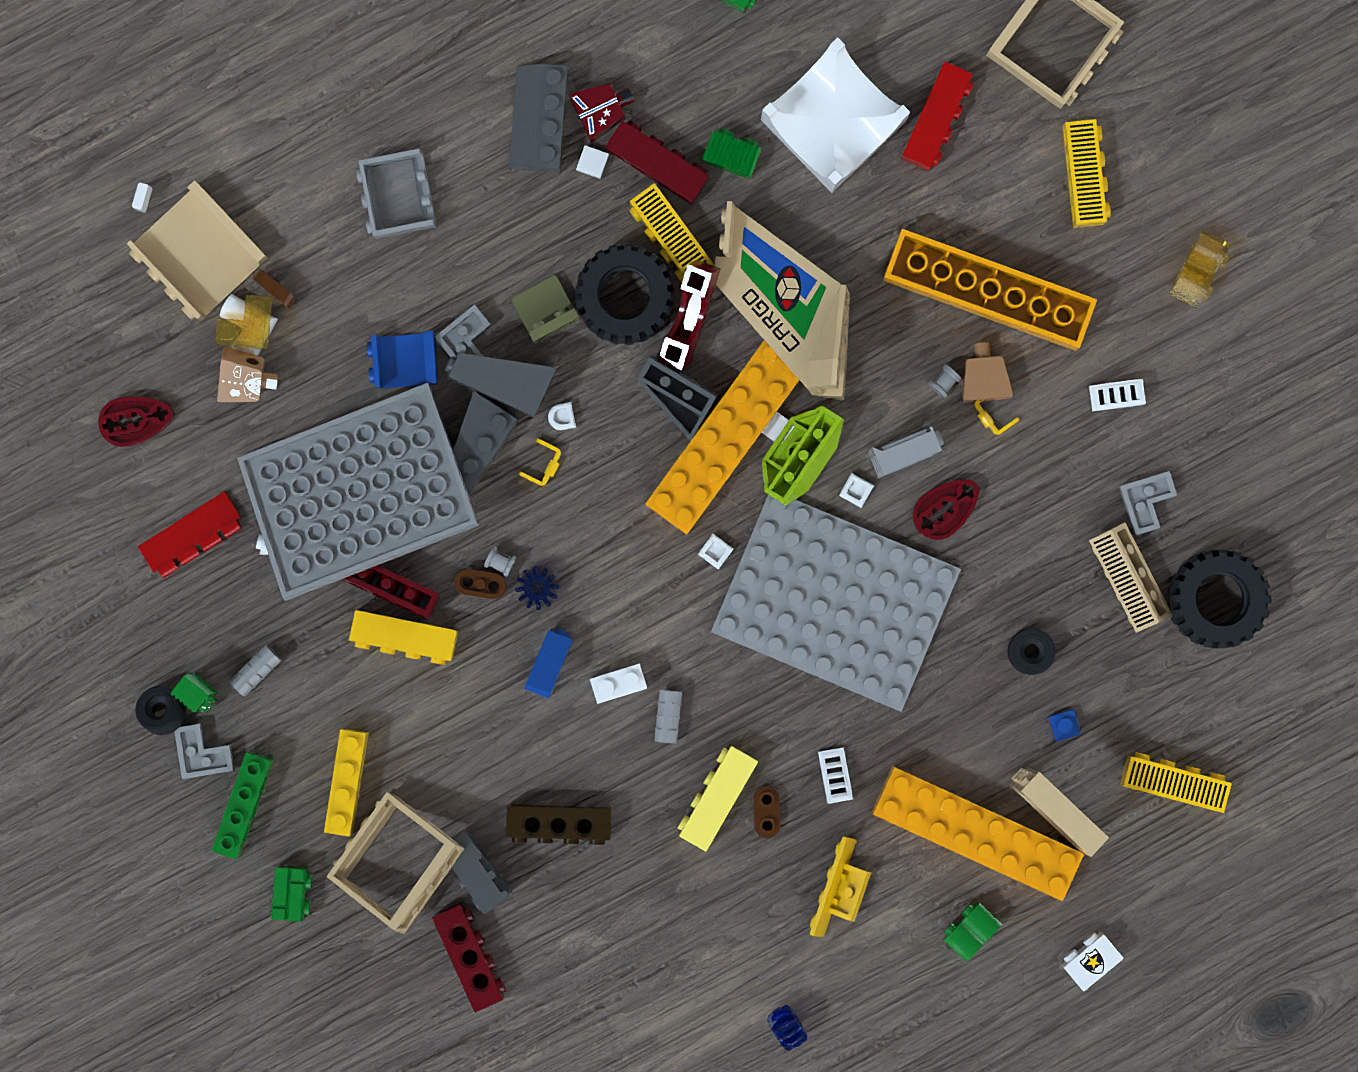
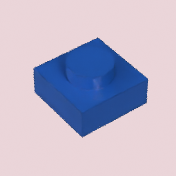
[1048,709,1081,742]

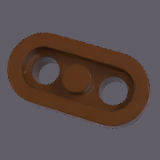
[455,569,507,599]
[753,786,780,838]

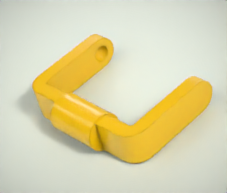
[974,399,1020,435]
[518,438,561,486]

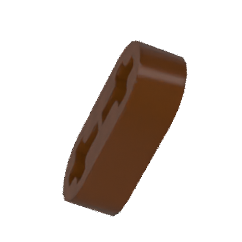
[252,269,297,309]

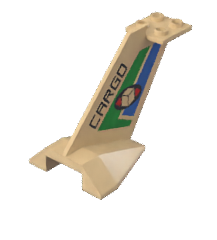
[715,201,850,400]

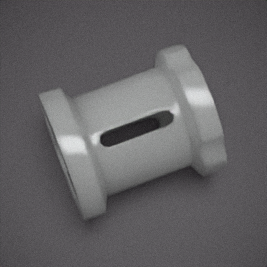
[928,364,962,399]
[484,546,517,577]

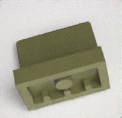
[511,275,580,344]

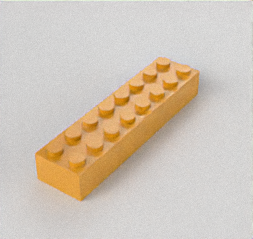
[882,229,1097,351]
[645,340,799,535]
[871,766,1084,901]

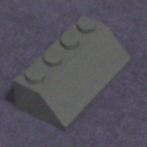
[509,64,569,173]

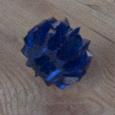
[515,566,559,610]
[767,1005,807,1051]

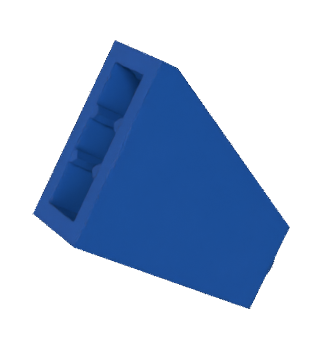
[524,627,573,698]

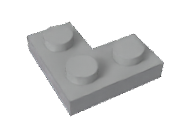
[435,304,491,357]
[1119,471,1177,536]
[174,724,235,779]

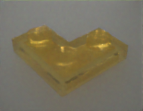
[215,295,273,350]

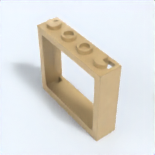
[986,0,1124,109]
[1010,767,1109,857]
[327,792,465,934]

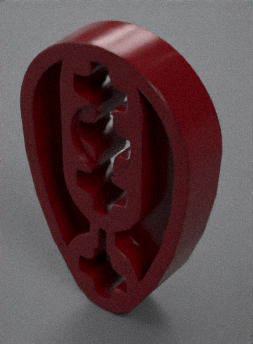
[98,397,174,447]
[912,480,980,540]

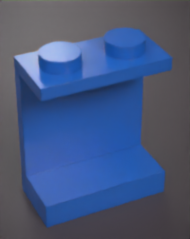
[367,331,439,389]

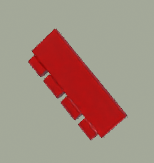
[138,491,242,579]

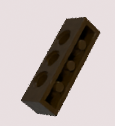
[506,804,611,845]

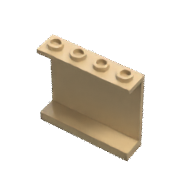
[127,180,269,321]

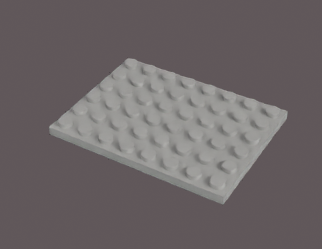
[237,383,479,601]
[711,495,961,712]

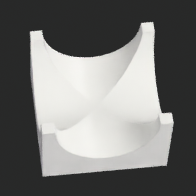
[761,37,910,193]

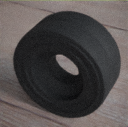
[1007,628,1056,675]
[135,686,186,735]

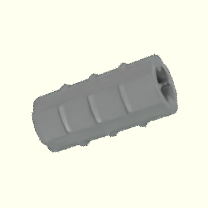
[229,645,282,697]
[654,690,682,744]

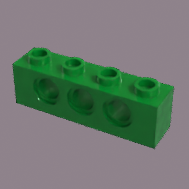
[211,751,274,860]

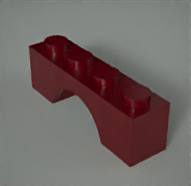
[658,260,721,370]

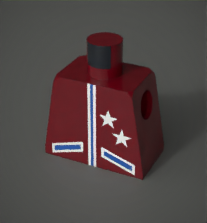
[569,83,635,143]

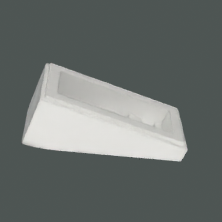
[1089,379,1146,412]
[818,747,853,804]

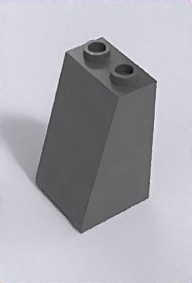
[444,353,556,417]

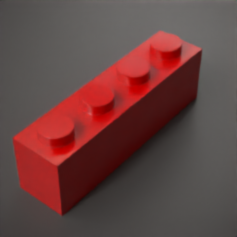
[901,61,974,172]

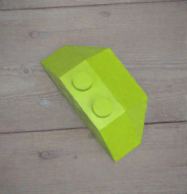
[762,406,844,506]

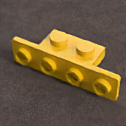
[810,836,871,938]

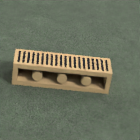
[1089,522,1172,632]

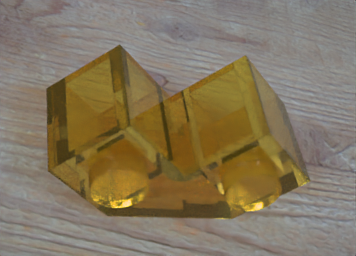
[1170,230,1230,308]

